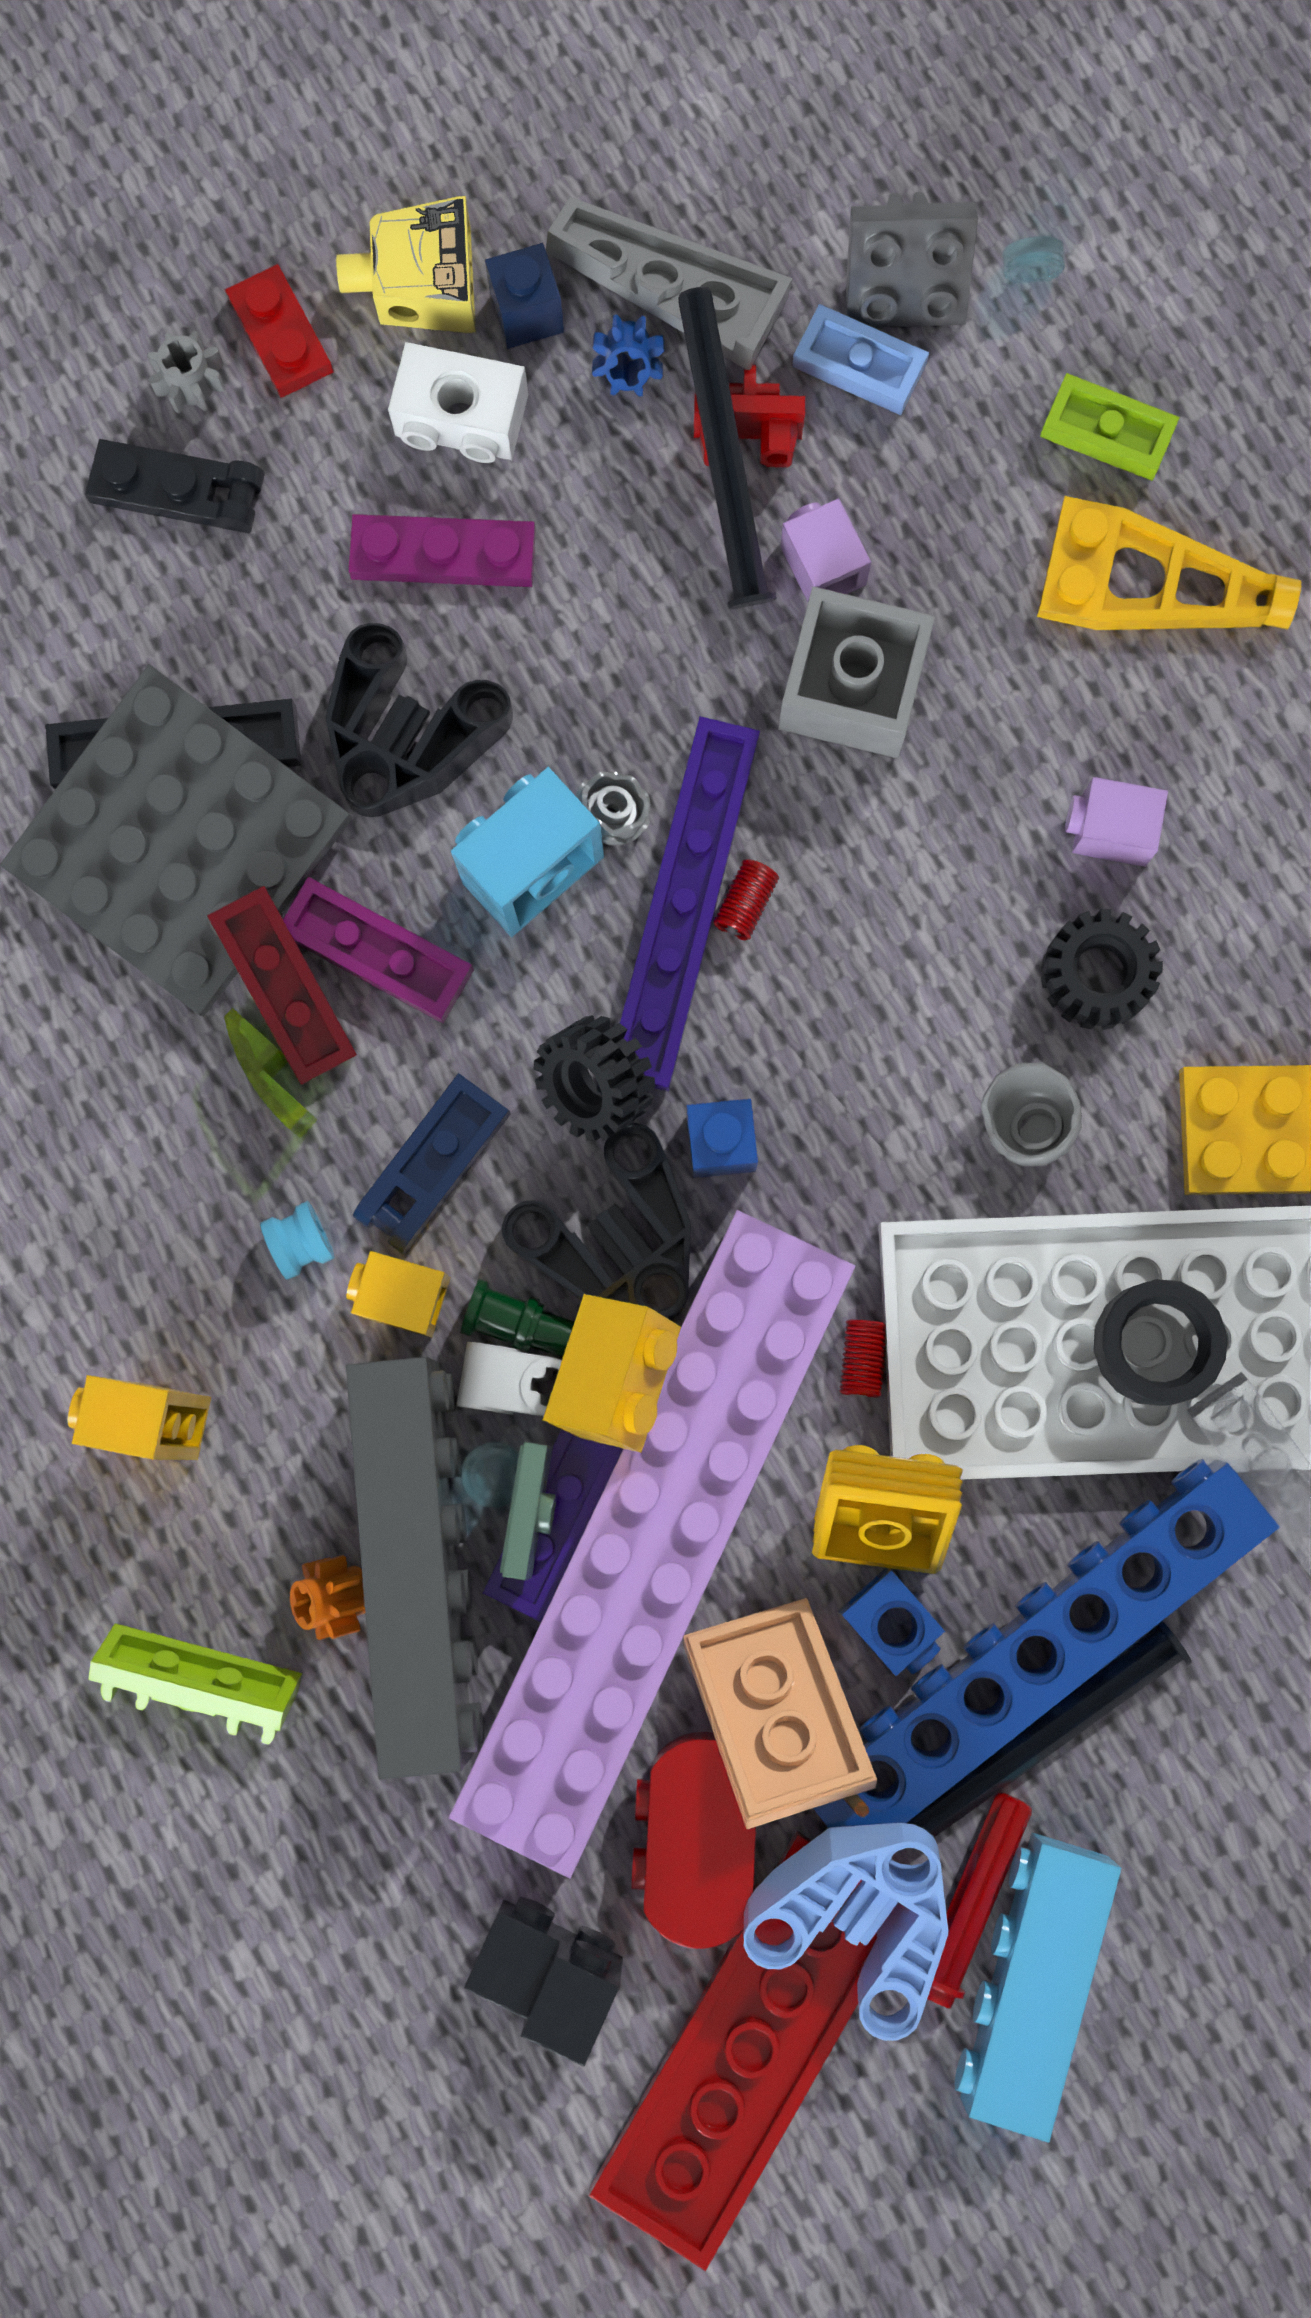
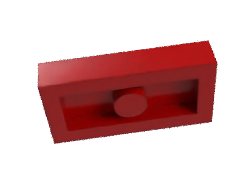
[225,264,334,398]

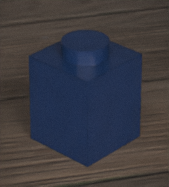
[485,243,564,349]

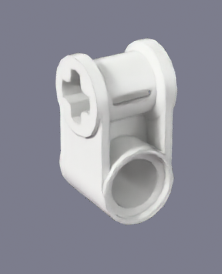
[456,1342,562,1417]

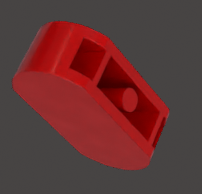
[631,1732,756,1949]

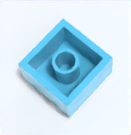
[451,767,604,938]

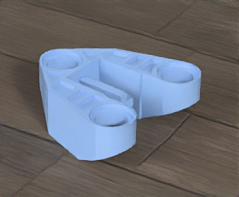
[744,1823,949,2041]

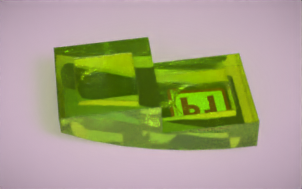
[224,1008,317,1138]

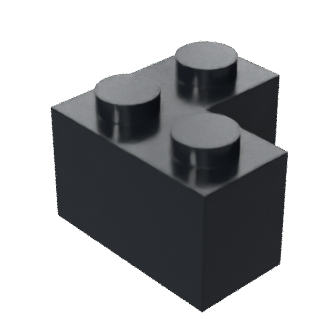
[464,1897,623,2067]

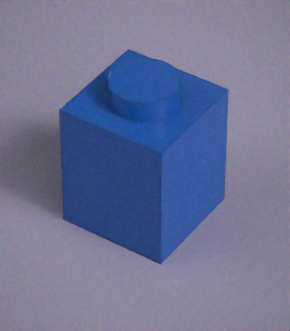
[686,1098,758,1178]

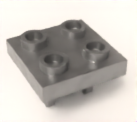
[845,192,978,328]

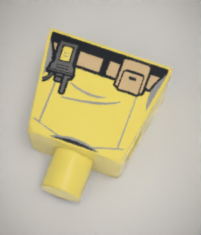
[336,196,476,333]

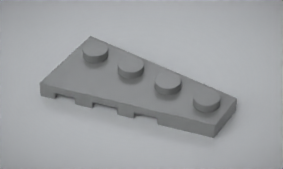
[546,197,793,370]

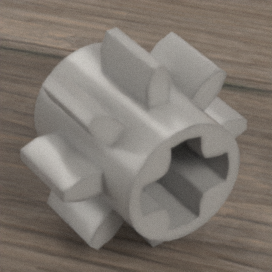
[147,331,225,413]

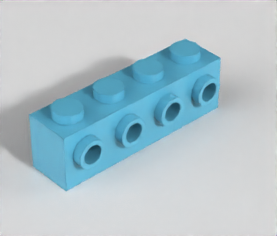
[954,1832,1121,2143]

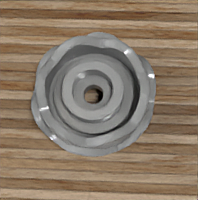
[576,771,650,846]

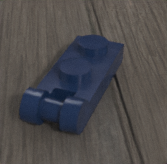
[353,1073,511,1255]

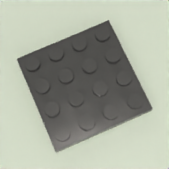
[0,664,353,1016]

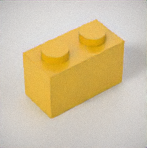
[543,1294,681,1453]

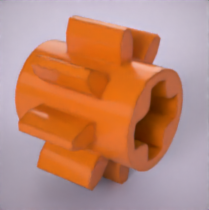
[290,1555,365,1640]

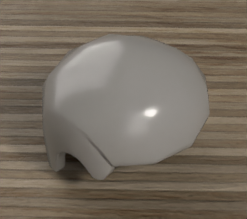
[981,1063,1082,1166]

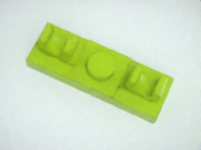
[88,1623,302,1745]

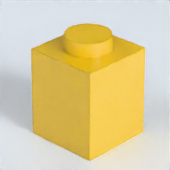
[346,1251,451,1338]

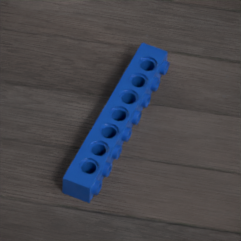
[813,1459,1280,1828]

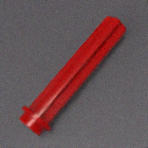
[927,1793,1032,2009]

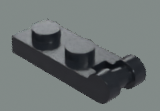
[85,439,265,533]

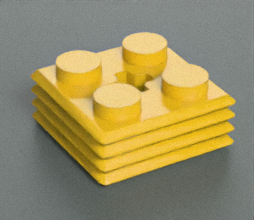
[811,1445,963,1574]

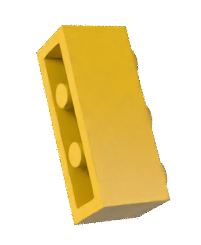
[68,1375,211,1460]

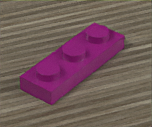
[348,514,536,587]
[283,877,474,1024]

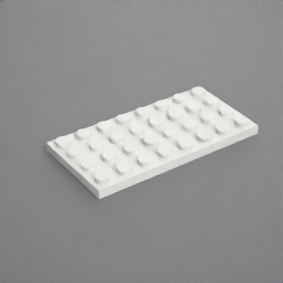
[878,1206,1311,1480]

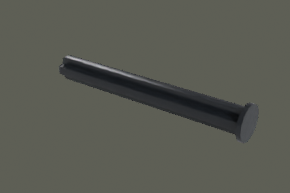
[678,287,777,609]
[907,1621,1192,1838]

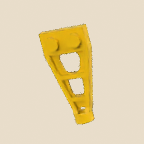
[1037,496,1302,630]

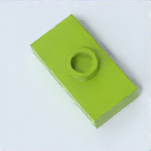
[1040,373,1180,481]

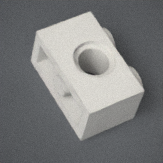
[388,342,528,463]

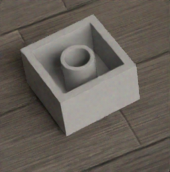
[778,586,935,759]

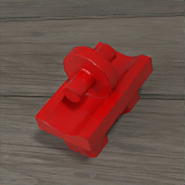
[694,364,805,467]

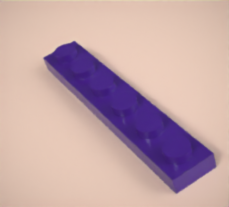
[620,716,760,1092]

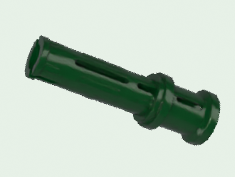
[460,1279,575,1358]

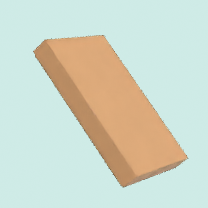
[683,1598,877,1829]

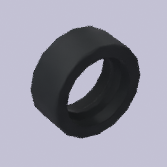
[1093,1279,1228,1406]

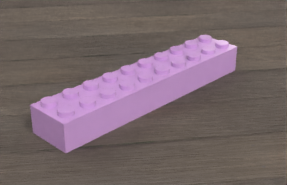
[449,1210,856,1879]

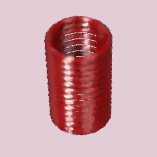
[713,859,780,940]
[839,1319,886,1398]

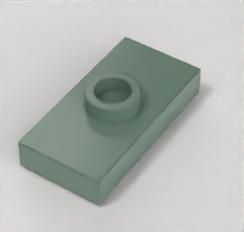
[500,1442,556,1580]

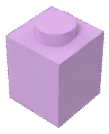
[780,498,871,602]
[1065,777,1168,867]

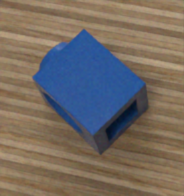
[838,1568,945,1676]

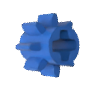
[592,314,664,397]

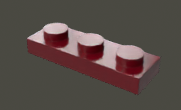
[207,885,357,1085]

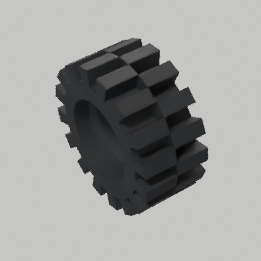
[1041,909,1163,1030]
[533,1015,655,1142]

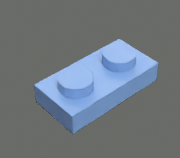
[792,304,929,416]

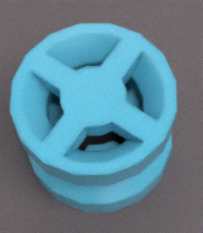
[260,1201,335,1280]

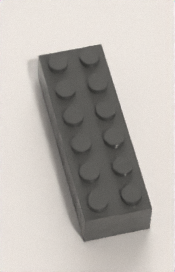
[346,1357,484,1780]

